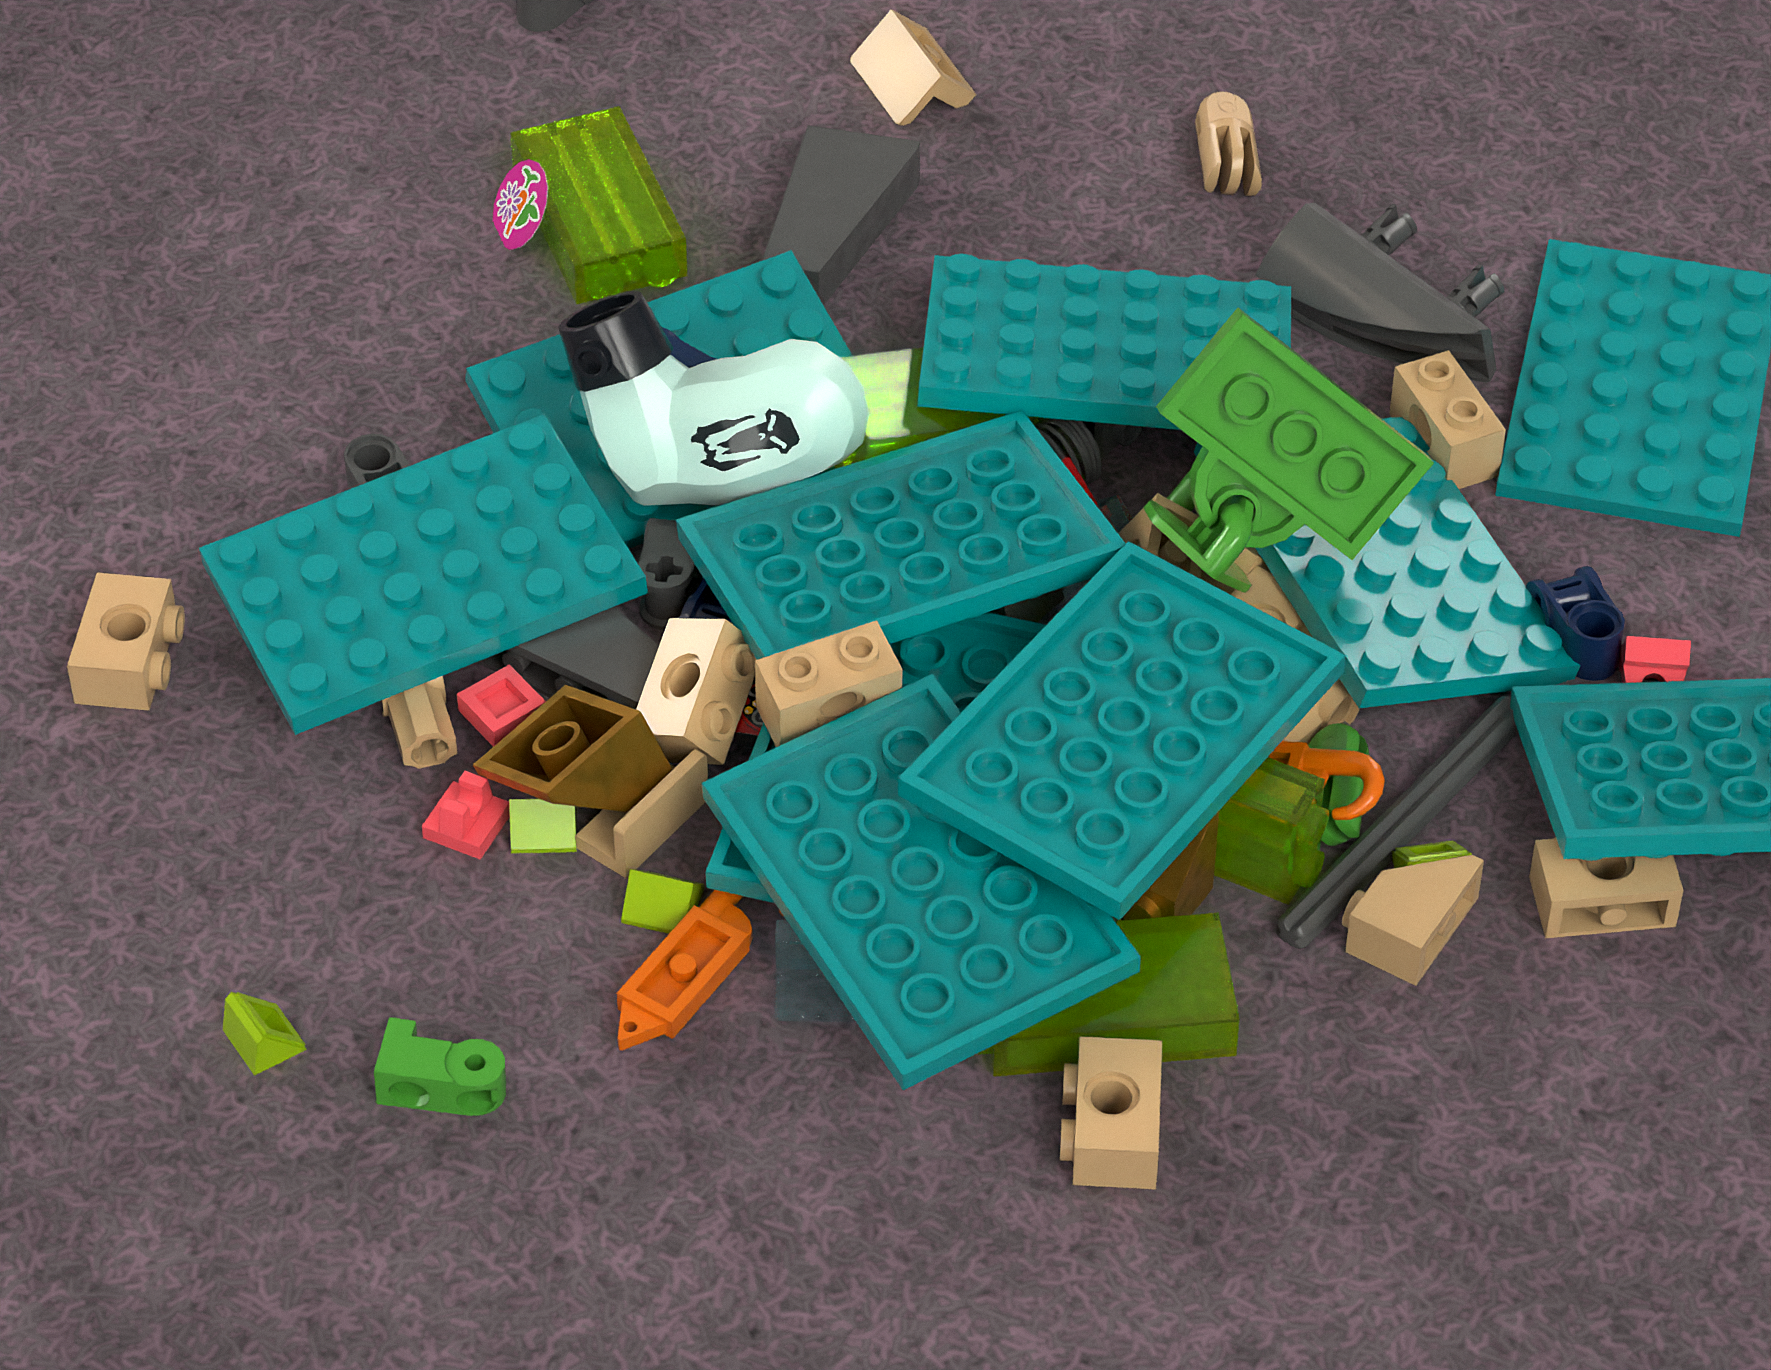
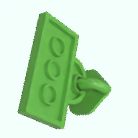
[1143,308,1434,593]

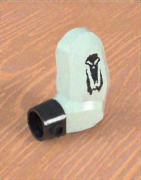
[558,291,869,505]

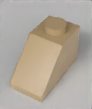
[1342,855,1484,986]

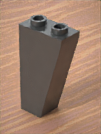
[762,125,920,305]
[476,607,659,709]

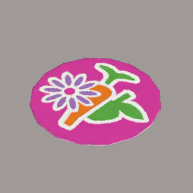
[493,159,548,250]

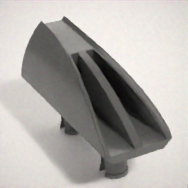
[1255,203,1504,383]

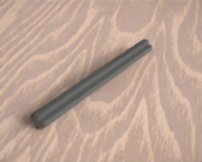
[1276,696,1518,949]

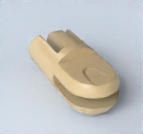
[1195,92,1262,196]

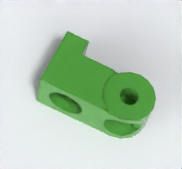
[374,1017,506,1116]

